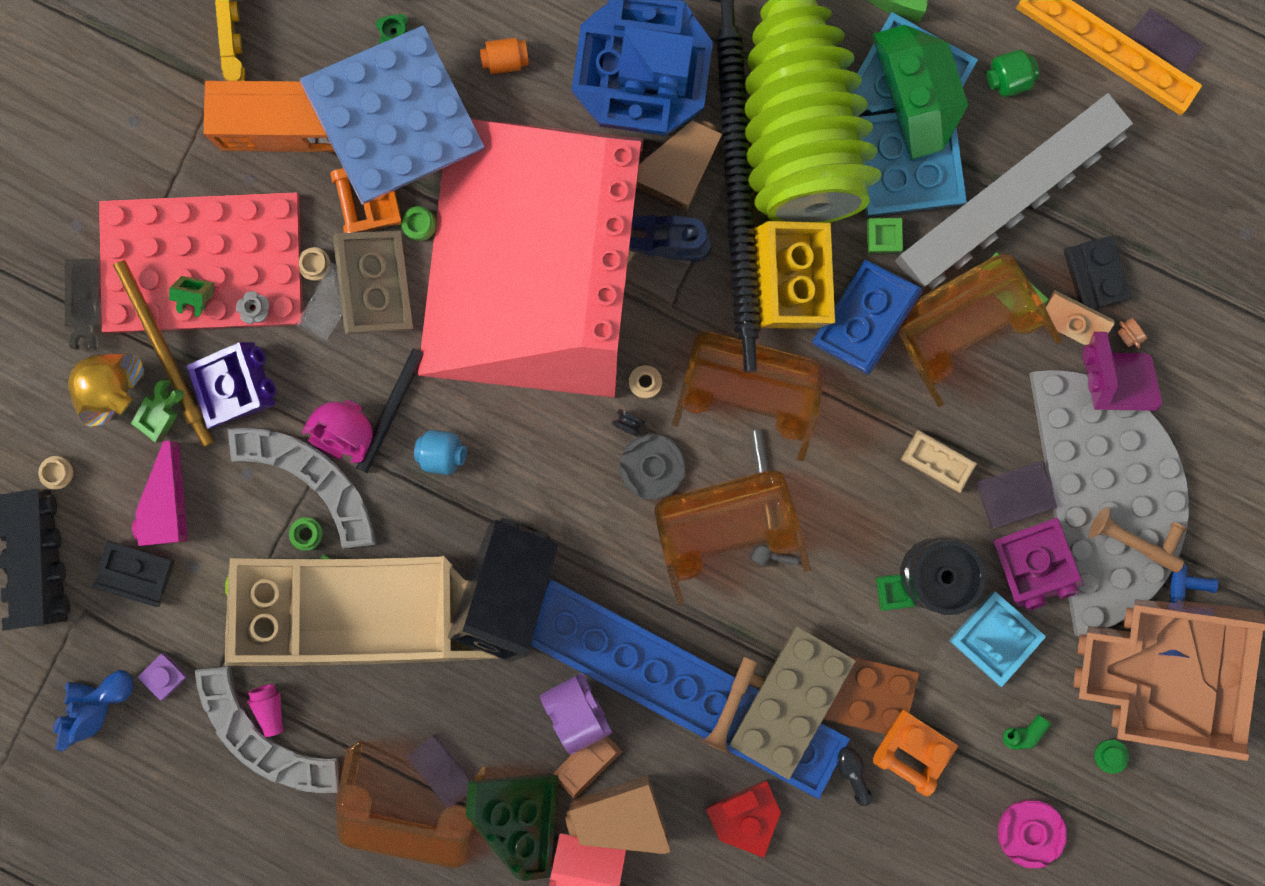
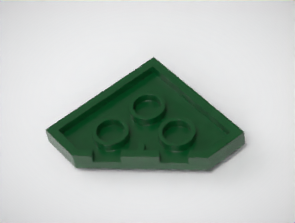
[466,773,558,881]

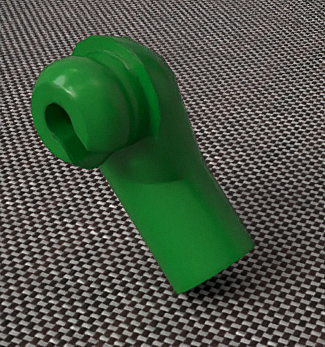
[1003,714,1052,750]

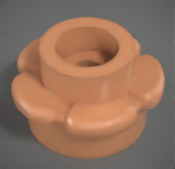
[1117,318,1148,349]

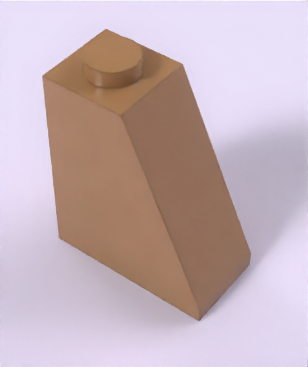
[636,120,722,212]

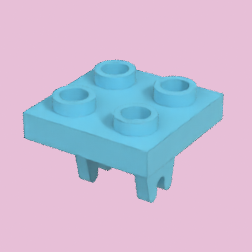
[949,591,1046,687]

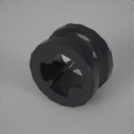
[612,409,645,437]

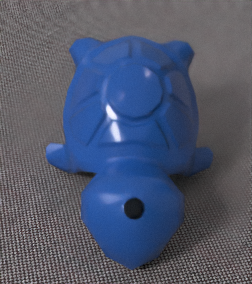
[53,670,133,752]

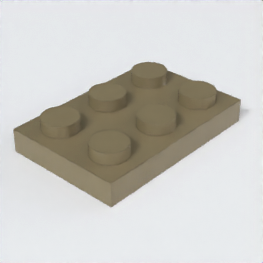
[333,231,413,335]

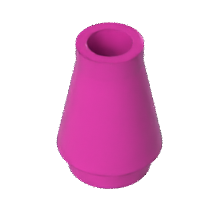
[247,684,284,737]

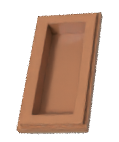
[553,736,623,799]

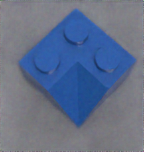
[619,26,694,99]

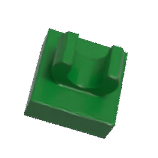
[169,276,214,317]

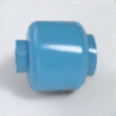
[414,430,467,475]

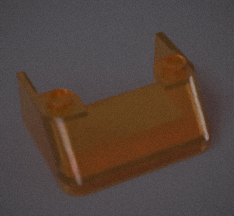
[897,254,1062,407]
[672,332,825,461]
[654,471,811,605]
[336,742,488,868]

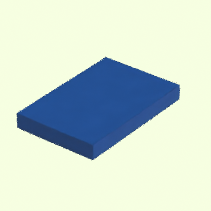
[812,260,923,375]

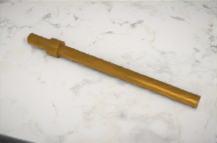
[113,260,215,447]

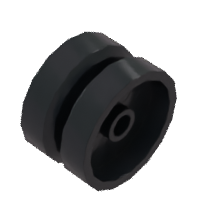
[900,538,986,615]

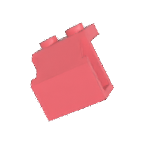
[549,833,626,886]

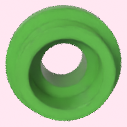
[289,517,323,551]

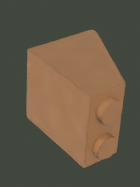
[565,775,671,854]

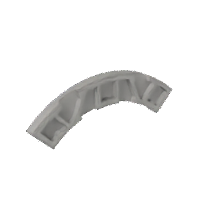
[228,428,377,549]
[195,666,342,793]

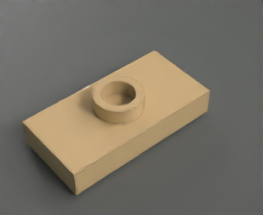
[1038,290,1115,345]
[900,430,977,493]

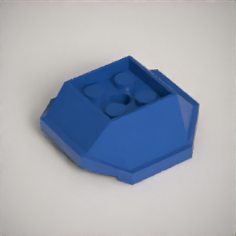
[572,0,713,136]

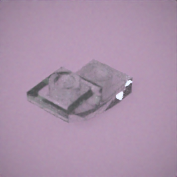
[297,262,342,341]

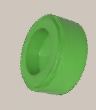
[401,206,437,241]

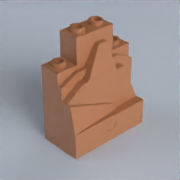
[1073,599,1265,761]

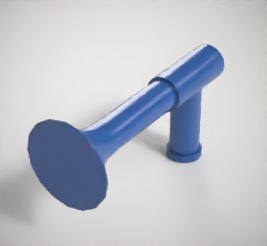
[1158,564,1218,658]

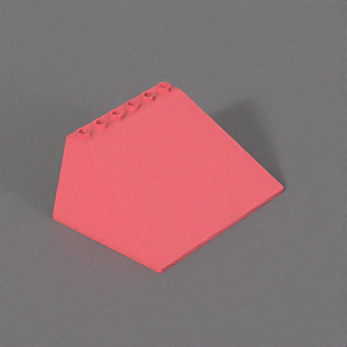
[418,119,644,398]

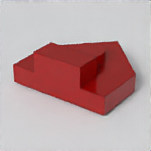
[705,780,781,858]

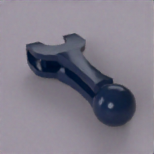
[629,215,712,262]

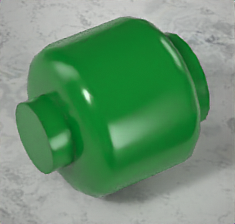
[986,49,1039,98]

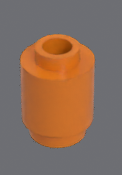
[479,37,529,75]

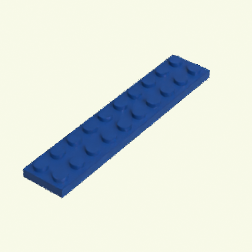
[531,579,850,799]

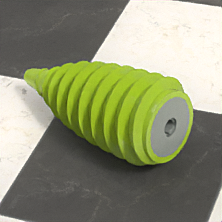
[744,0,882,223]

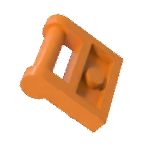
[330,168,402,233]
[873,710,958,797]

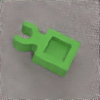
[131,380,184,443]

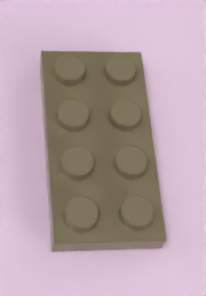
[729,626,856,780]

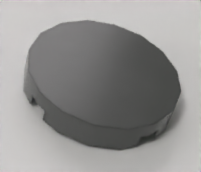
[620,434,685,500]

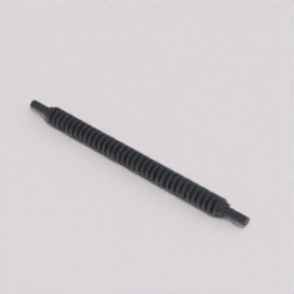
[716,0,762,373]

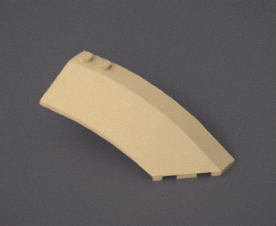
[225,556,500,666]

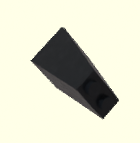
[447,518,558,662]

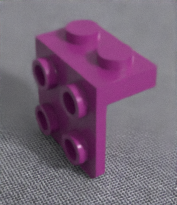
[1083,331,1162,411]

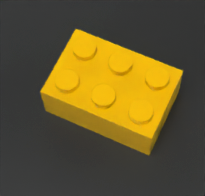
[753,221,835,329]

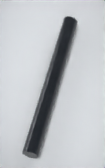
[356,348,424,473]

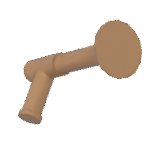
[1089,507,1186,573]
[698,657,766,754]

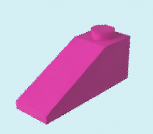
[132,441,188,546]

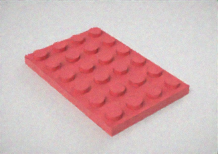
[99,192,304,334]

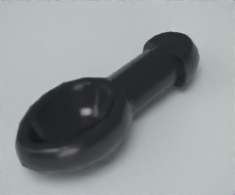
[837,747,872,806]

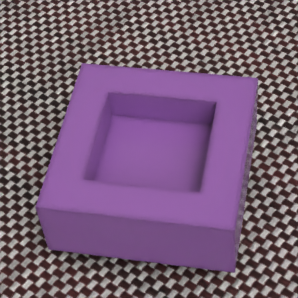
[138,652,188,701]

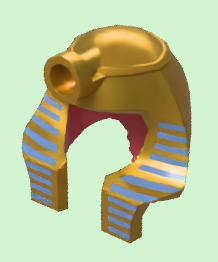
[68,354,144,426]

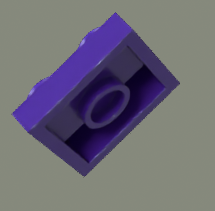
[187,342,276,428]

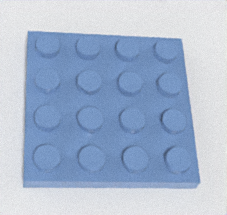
[300,25,484,205]

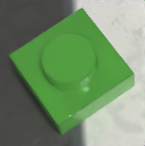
[867,218,903,254]

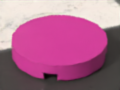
[998,799,1067,868]

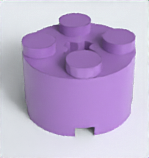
[540,673,613,755]

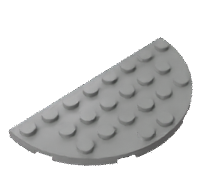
[1029,370,1189,636]

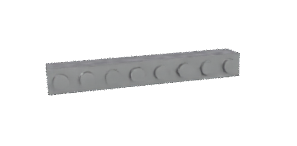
[895,93,1133,290]

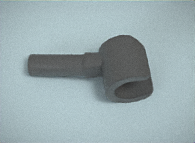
[749,545,799,567]

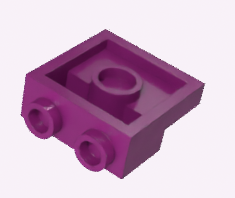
[993,517,1085,610]

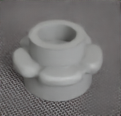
[236,291,270,324]

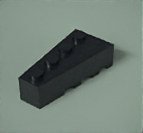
[0,488,70,631]

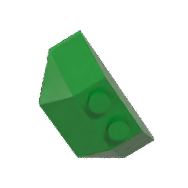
[872,25,968,160]

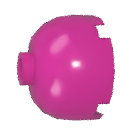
[302,400,373,463]

